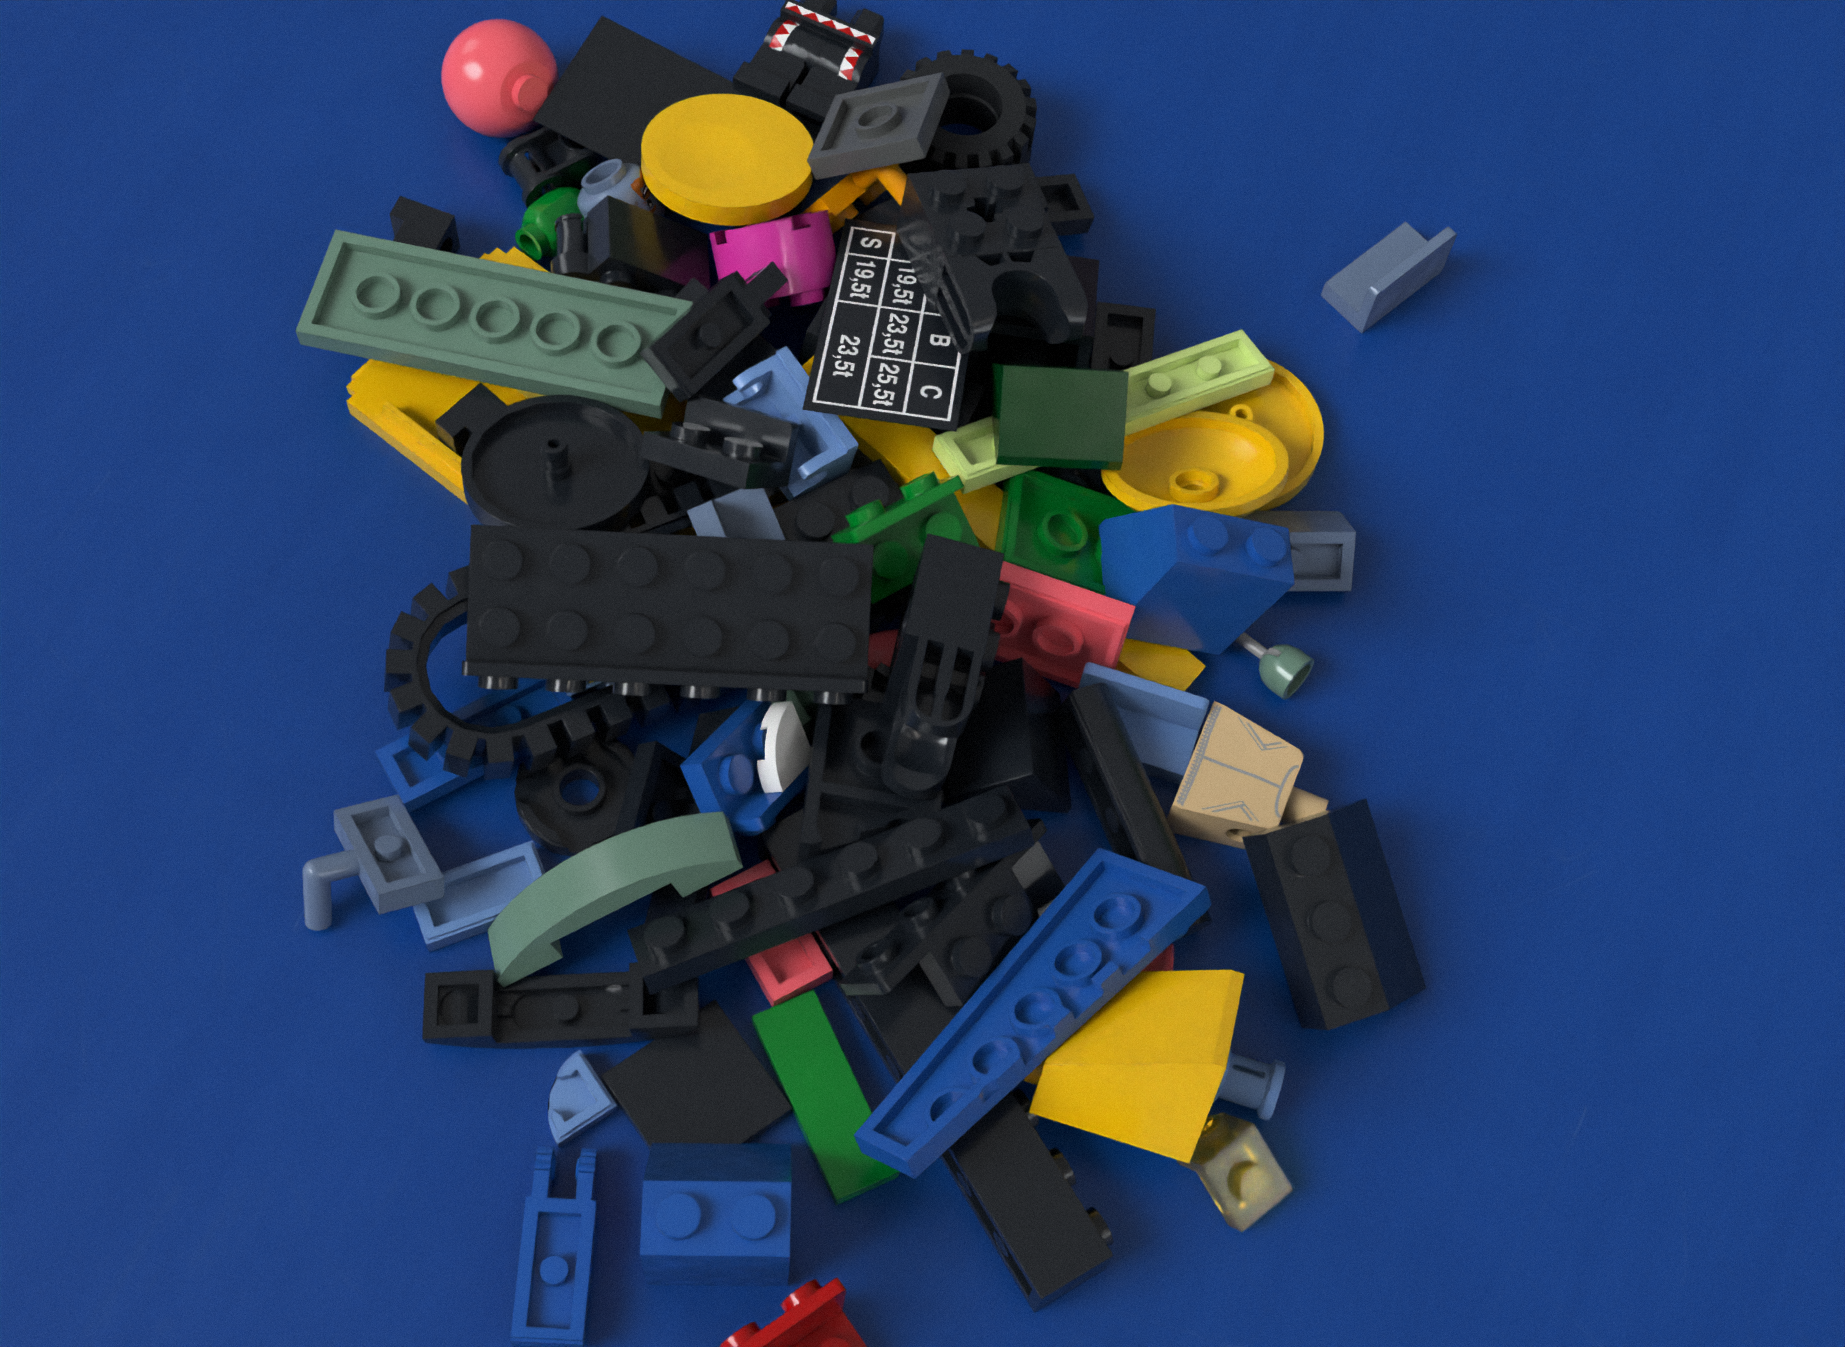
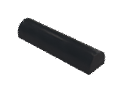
[1053,683,1213,941]

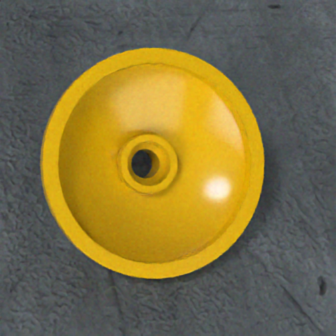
[1101,411,1289,518]

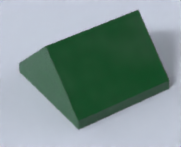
[988,362,1129,470]

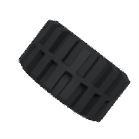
[898,49,1037,176]

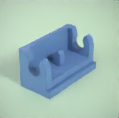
[723,346,859,501]

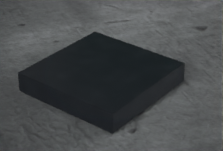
[601,999,792,1150]

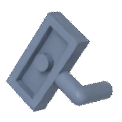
[302,794,444,931]

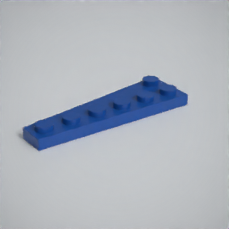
[854,848,1212,1179]

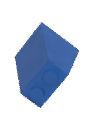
[1099,504,1295,655]
[640,1143,791,1286]

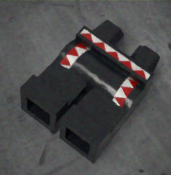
[733,0,884,123]

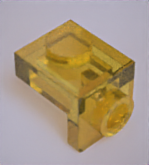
[1177,1113,1293,1232]

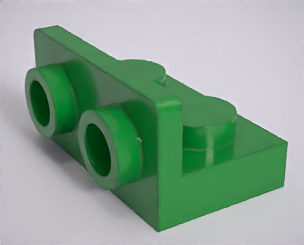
[831,471,980,604]

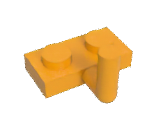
[801,163,907,234]

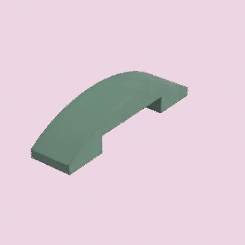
[487,811,743,987]

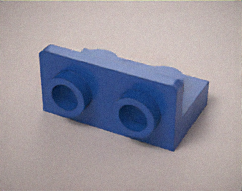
[680,699,809,837]

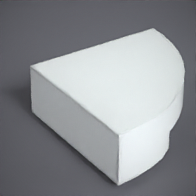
[757,701,811,793]

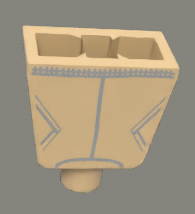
[1167,701,1329,850]

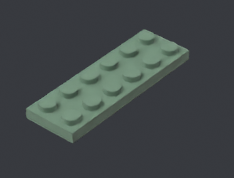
[296,229,693,419]

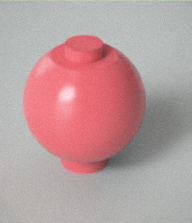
[441,19,559,138]

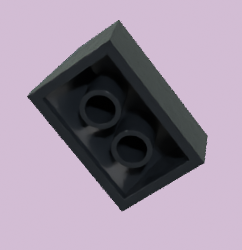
[1242,798,1426,1030]

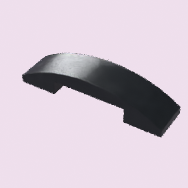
[422,962,699,1049]

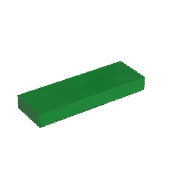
[752,989,900,1206]

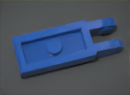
[510,1146,598,1347]

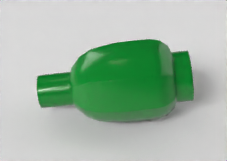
[515,187,585,260]

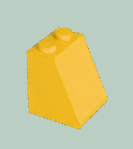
[1024,970,1245,1164]

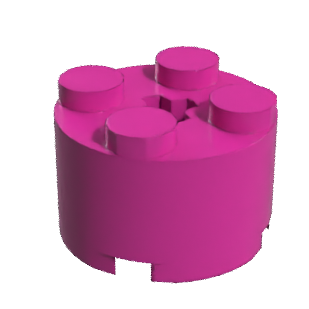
[709,210,837,309]

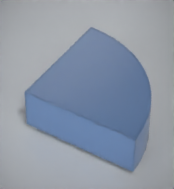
[548,1049,617,1148]

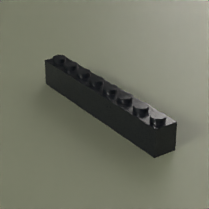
[758,809,1114,1313]

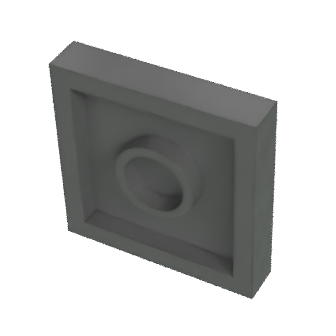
[807,72,950,180]

